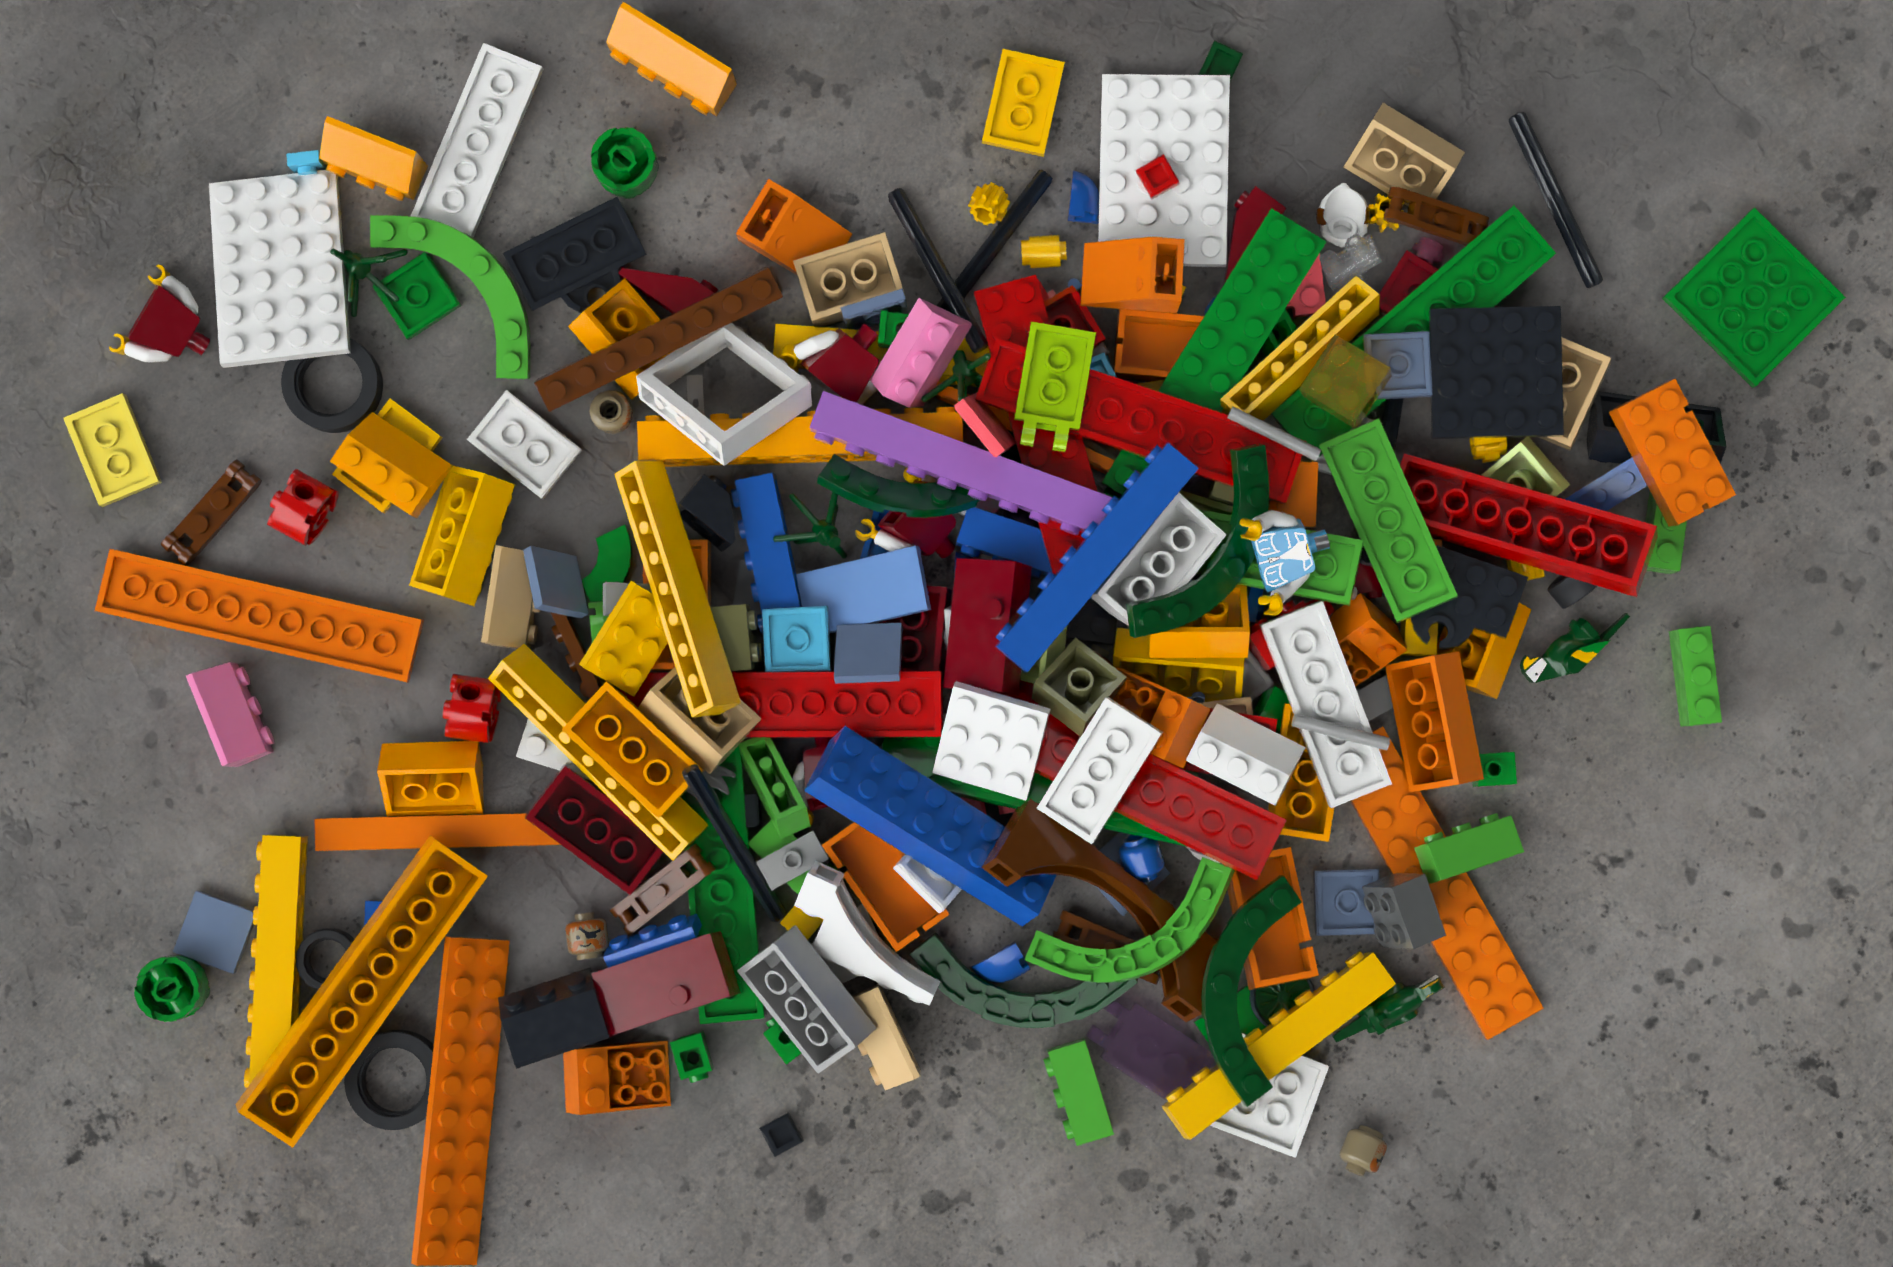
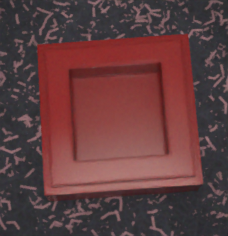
[1136,154,1179,200]

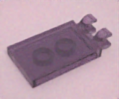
[1086,1000,1215,1101]

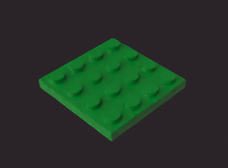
[1662,207,1846,388]

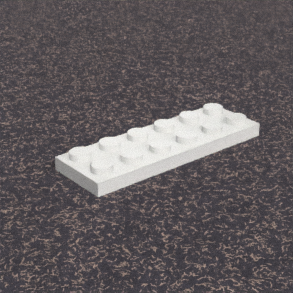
[411,43,544,238]
[1259,601,1392,808]

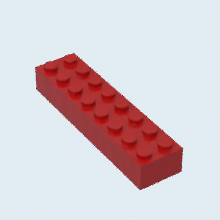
[1400,453,1658,597]

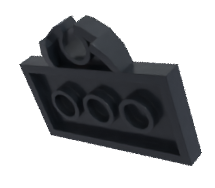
[503,196,647,313]
[1382,545,1528,650]

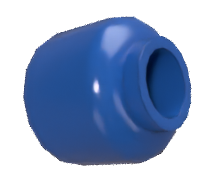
[1118,835,1165,883]

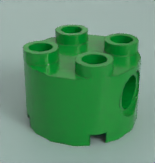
[591,127,659,199]
[134,955,210,1022]

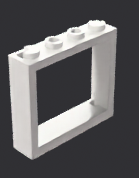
[636,323,812,466]

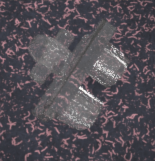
[1319,233,1382,291]

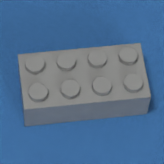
[737,925,876,1073]

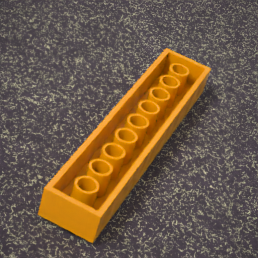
[637,407,963,467]
[235,835,488,1148]

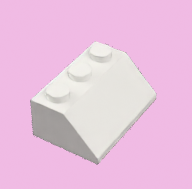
[1186,703,1306,806]

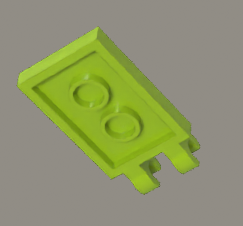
[1014,322,1096,452]

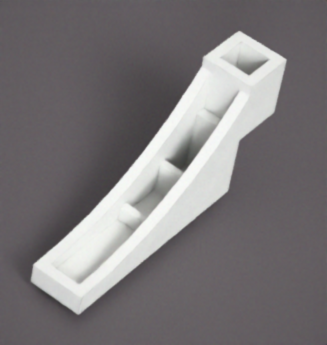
[794,860,941,1005]

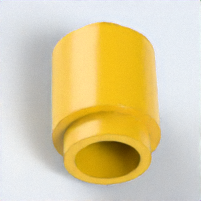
[1021,235,1067,269]

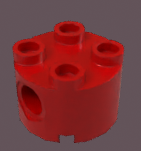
[267,469,338,546]
[443,674,501,743]

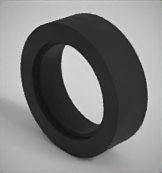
[281,338,383,433]
[344,1030,434,1130]

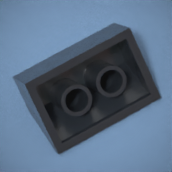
[498,967,610,1069]

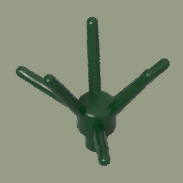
[330,248,408,317]
[921,350,991,428]
[773,492,847,559]

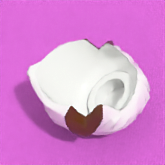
[1316,183,1370,248]

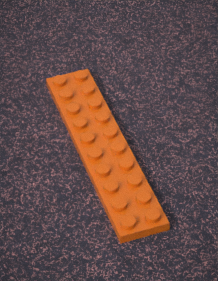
[94,549,424,683]
[1350,726,1544,1040]
[411,936,510,1266]

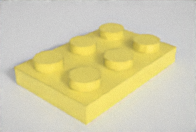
[63,393,162,507]

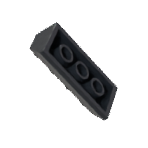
[1587,391,1727,464]

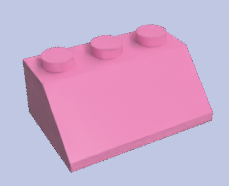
[870,298,972,408]
[186,662,274,767]

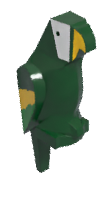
[1520,613,1630,683]
[1332,975,1445,1043]

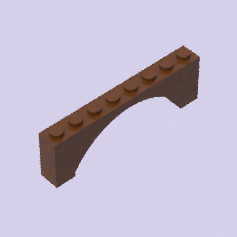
[534,267,783,412]
[981,799,1218,1022]

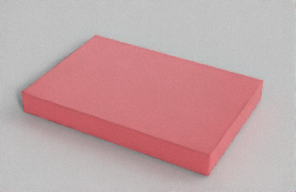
[955,393,1016,457]

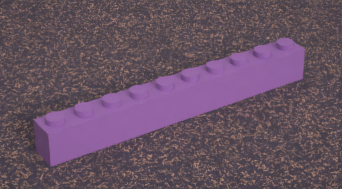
[809,391,1112,535]

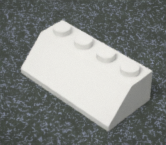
[1091,493,1227,626]

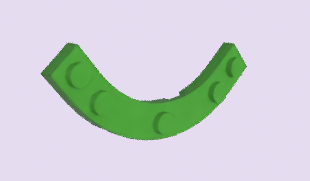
[370,215,531,379]
[1024,857,1235,983]

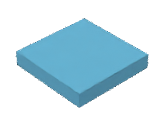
[762,606,831,672]

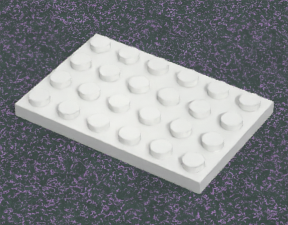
[1098,74,1230,267]
[209,170,351,368]

